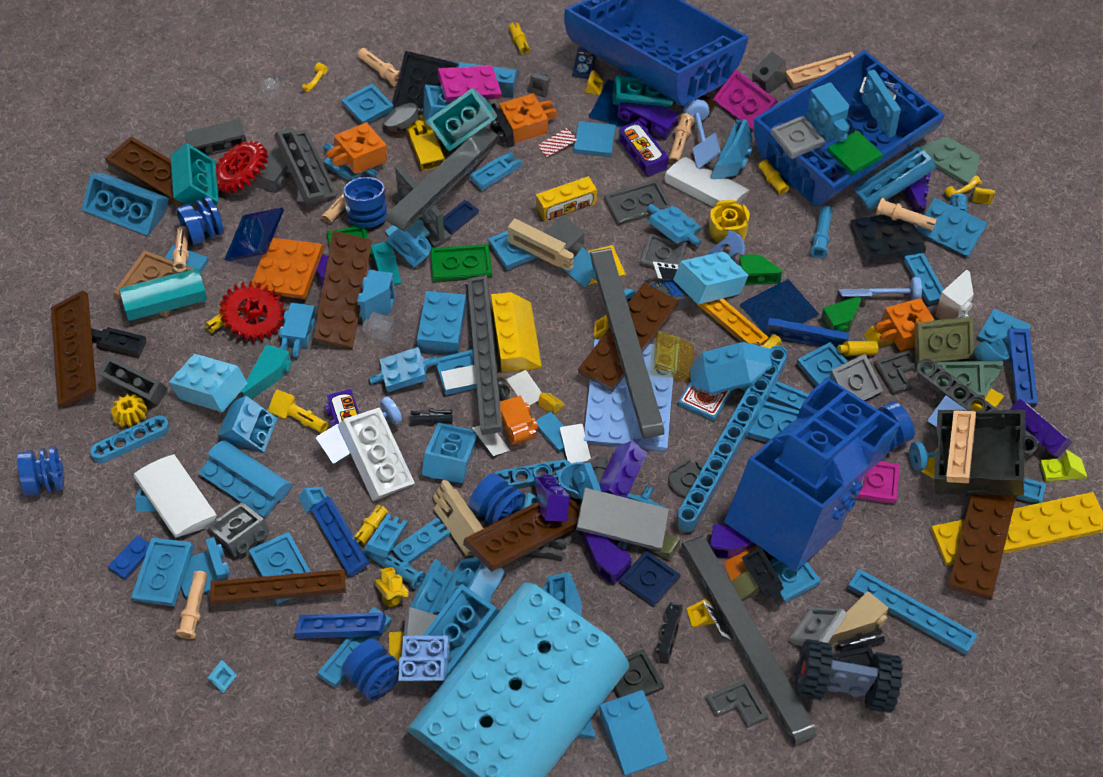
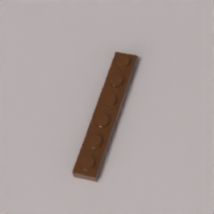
[210,569,346,605]

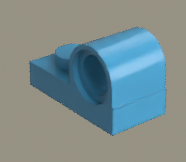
[386,228,431,268]

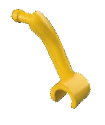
[302,63,328,92]
[944,176,982,199]

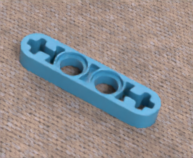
[90,416,170,463]
[495,460,571,489]

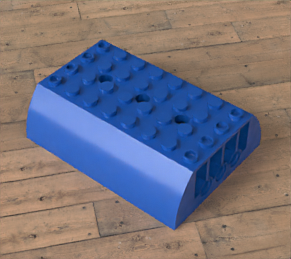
[564,0,749,106]
[754,50,945,206]

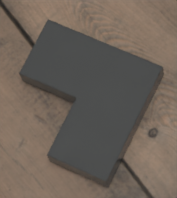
[874,350,918,396]
[706,679,768,728]

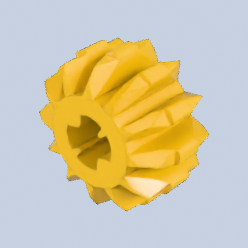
[111,393,147,429]

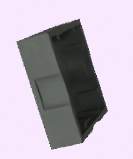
[934,410,1026,495]

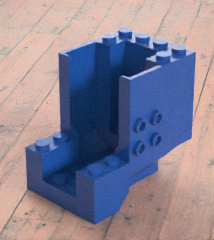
[724,378,900,571]

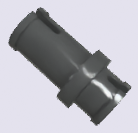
[592,456,608,483]

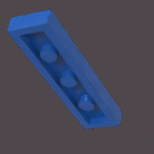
[765,318,849,349]
[1007,328,1038,407]
[311,496,370,577]
[295,612,386,639]

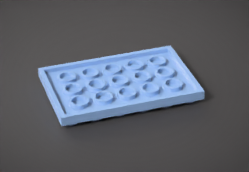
[583,339,676,452]

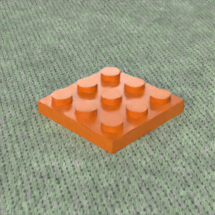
[252,237,325,299]

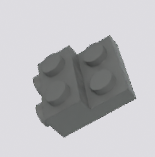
[207,502,270,557]

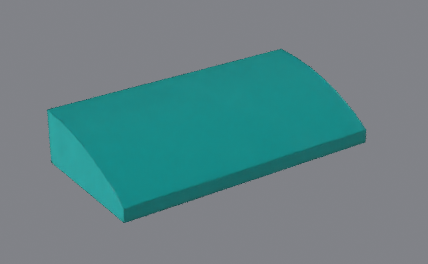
[119,268,207,321]

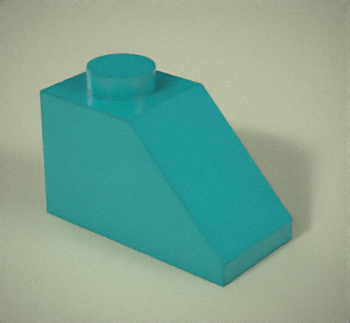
[371,241,401,286]

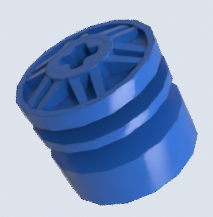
[343,177,387,228]
[176,196,224,246]
[878,401,915,452]
[17,446,65,497]
[468,473,526,525]
[342,638,399,701]

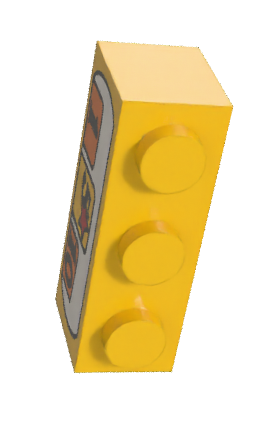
[536,176,597,222]

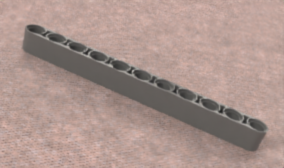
[387,127,500,232]
[590,248,665,439]
[681,535,816,746]

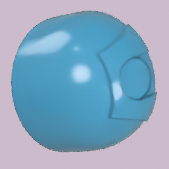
[973,339,1010,362]
[558,462,583,500]

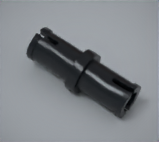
[410,408,453,425]
[837,629,885,652]

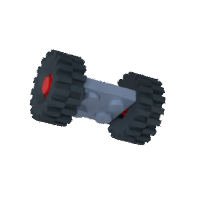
[795,639,903,713]

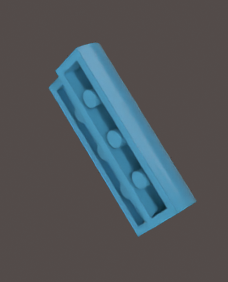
[854,147,936,211]
[198,441,293,518]

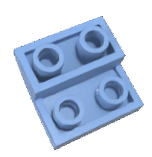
[398,636,450,681]

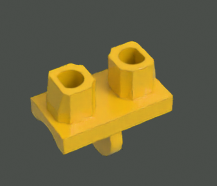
[375,567,409,607]

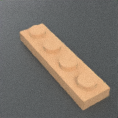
[786,52,854,88]
[946,410,976,483]

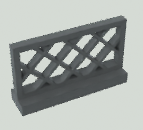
[392,164,451,248]

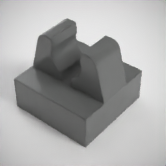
[528,73,550,97]

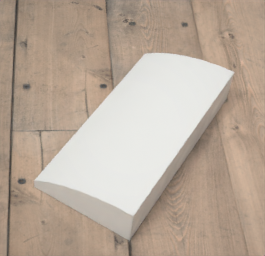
[665,157,750,207]
[338,407,415,501]
[133,454,216,538]

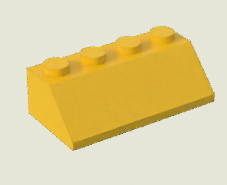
[491,292,542,373]

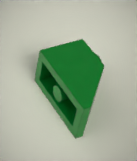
[739,254,782,285]
[821,296,861,333]

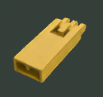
[406,114,444,171]

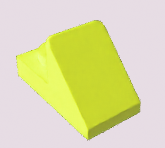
[1040,450,1087,482]

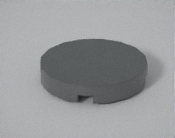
[384,103,420,131]
[669,461,710,499]

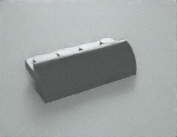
[274,128,338,206]

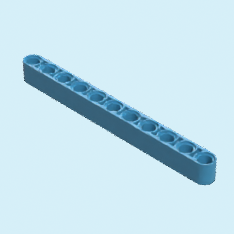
[677,346,787,532]

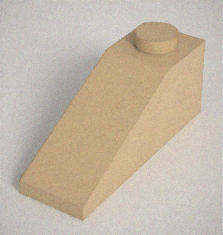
[828,591,889,644]

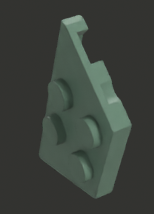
[912,137,980,190]
[922,361,1003,400]

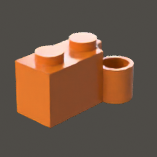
[500,395,538,446]

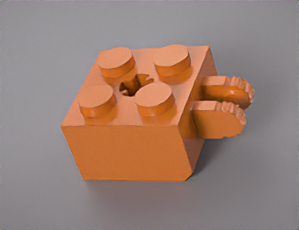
[499,93,558,143]
[326,122,387,174]
[874,298,934,352]

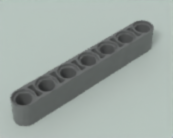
[917,358,1038,457]

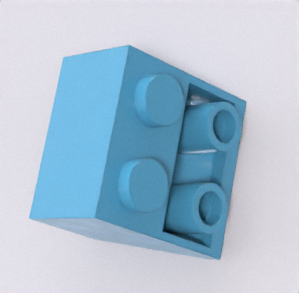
[357,270,395,326]
[218,396,278,453]

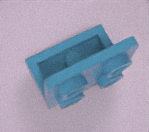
[182,537,230,598]

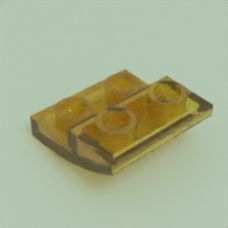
[654,331,694,382]

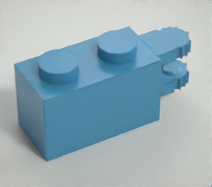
[279,303,316,357]

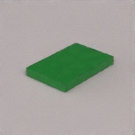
[430,244,492,283]

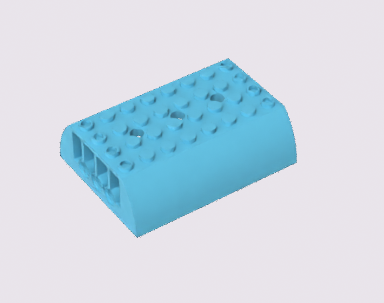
[407,582,630,777]

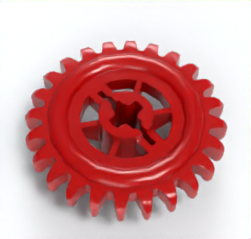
[215,141,269,194]
[219,281,286,342]

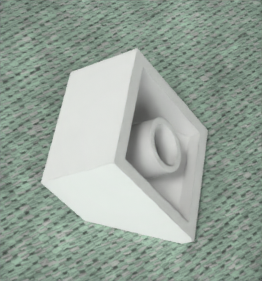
[935,270,974,320]

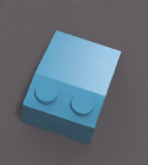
[422,422,478,484]
[599,690,668,776]

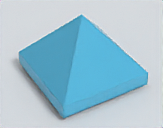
[208,660,237,693]

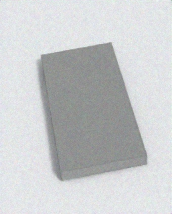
[576,488,669,551]

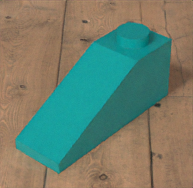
[240,344,292,399]

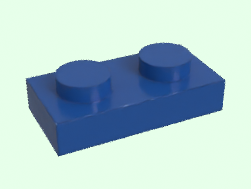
[108,535,150,581]

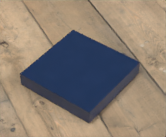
[619,551,681,607]

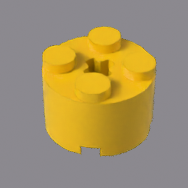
[709,200,749,245]

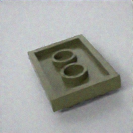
[914,316,974,364]

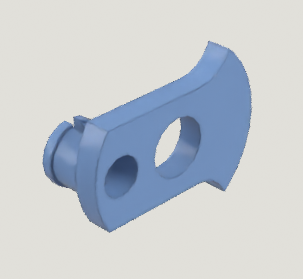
[706,230,745,259]

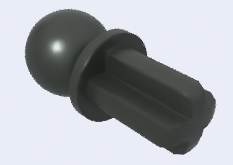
[498,377,511,402]

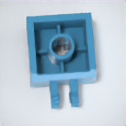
[806,82,849,142]

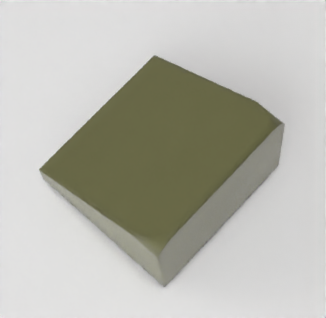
[650,535,681,562]
[731,570,759,601]

